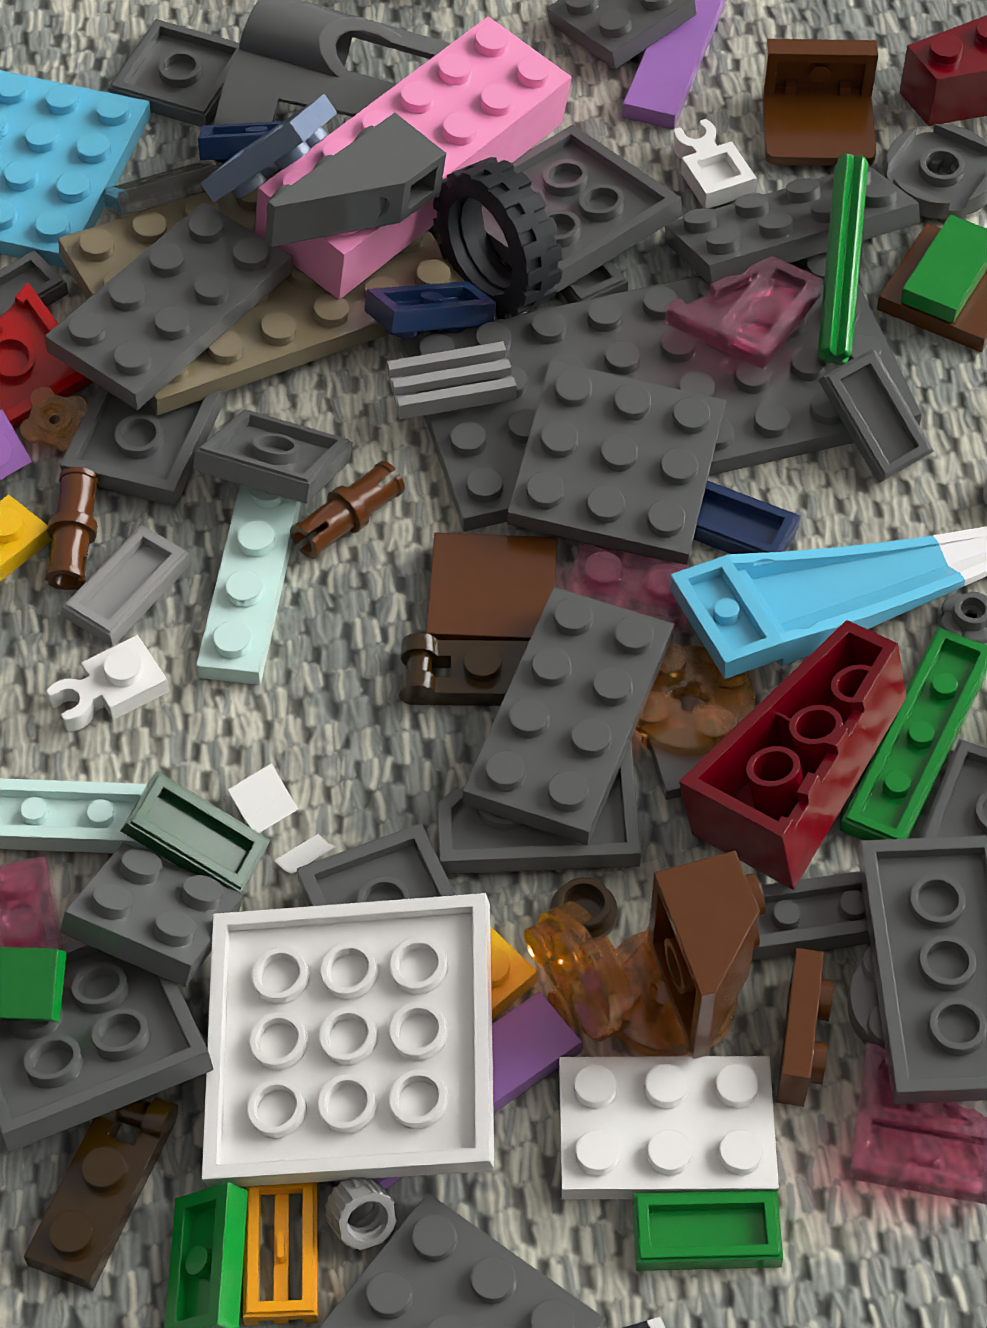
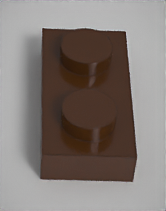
[776,948,834,1107]

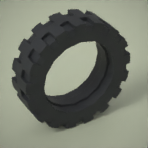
[433,157,563,319]

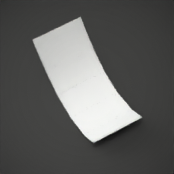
[227,763,336,874]

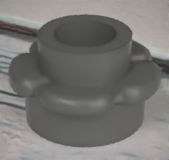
[940,591,987,644]

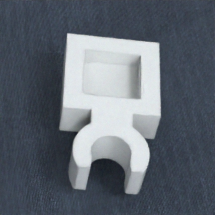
[673,119,757,209]
[46,635,170,732]

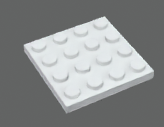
[202,893,494,1188]

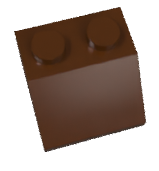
[648,851,766,1059]

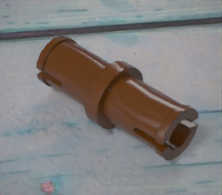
[290,461,405,559]
[45,467,99,590]

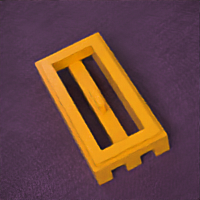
[243,1182,319,1325]

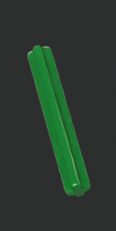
[817,153,868,365]

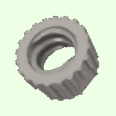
[324,1177,397,1251]

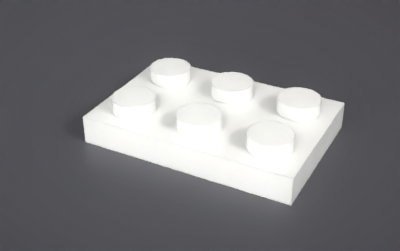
[559,1056,779,1199]

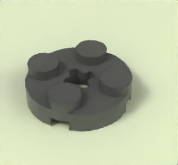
[884,124,987,224]

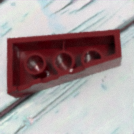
[899,15,987,126]
[679,620,907,890]

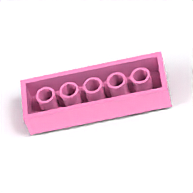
[255,16,572,300]

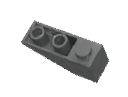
[265,113,447,247]

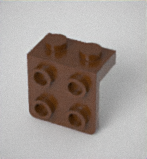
[762,39,878,166]

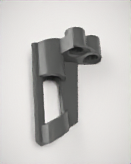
[214,0,451,125]

